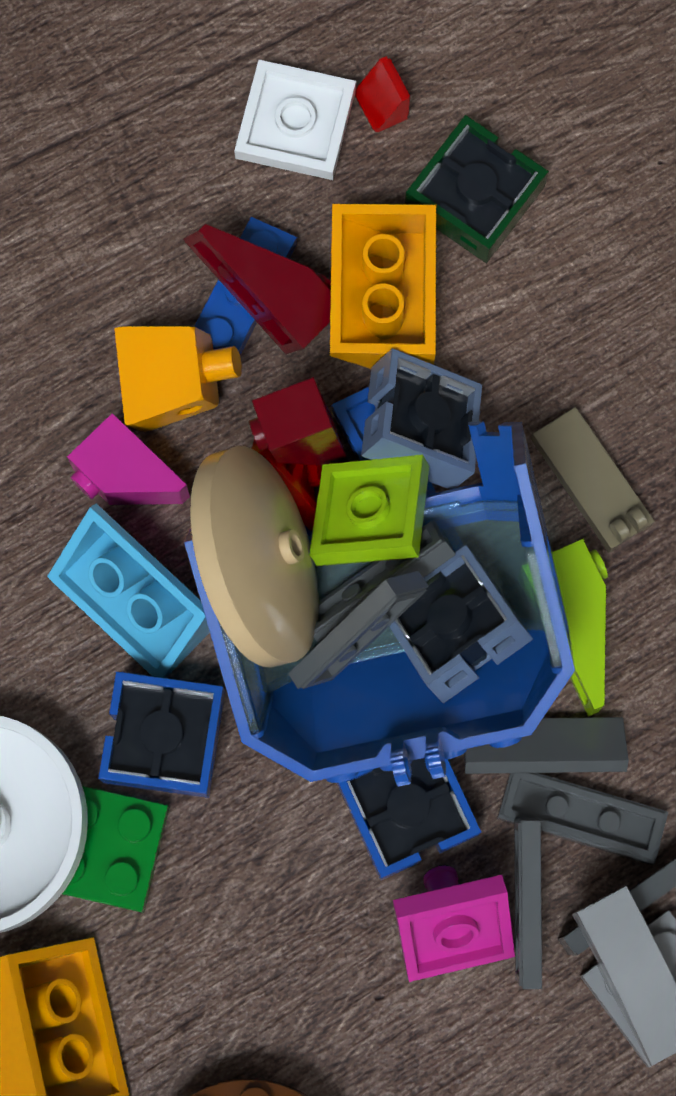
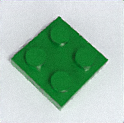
[62,786,170,913]

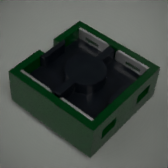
[405,115,549,264]

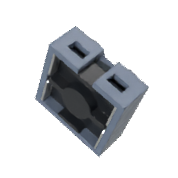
[361,348,482,489]
[389,545,533,704]

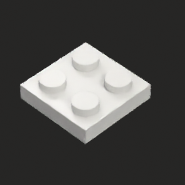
[234,60,356,180]

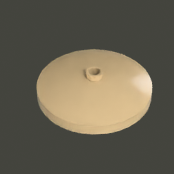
[190,446,319,668]

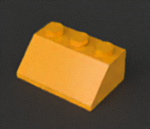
[330,204,436,369]
[0,937,129,1096]

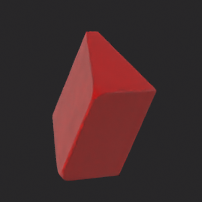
[355,56,410,132]

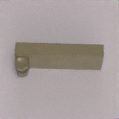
[531,407,655,553]

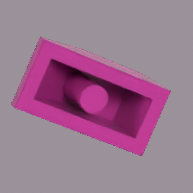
[67,413,190,505]

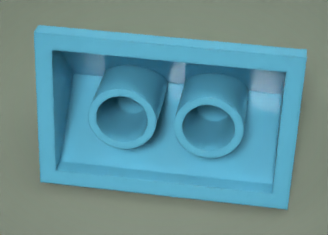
[47,503,210,678]

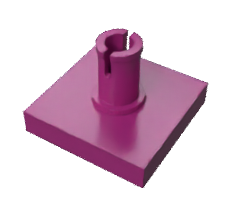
[393,866,515,982]

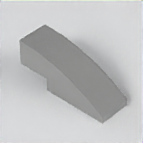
[572,886,676,1066]

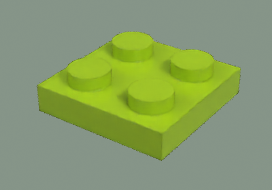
[309,455,430,566]

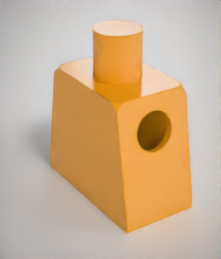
[114,326,242,432]

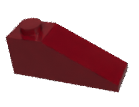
[183,224,331,354]
[249,377,349,466]

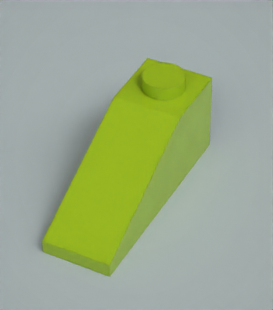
[521,539,608,717]

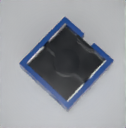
[98,671,225,798]
[337,758,481,880]

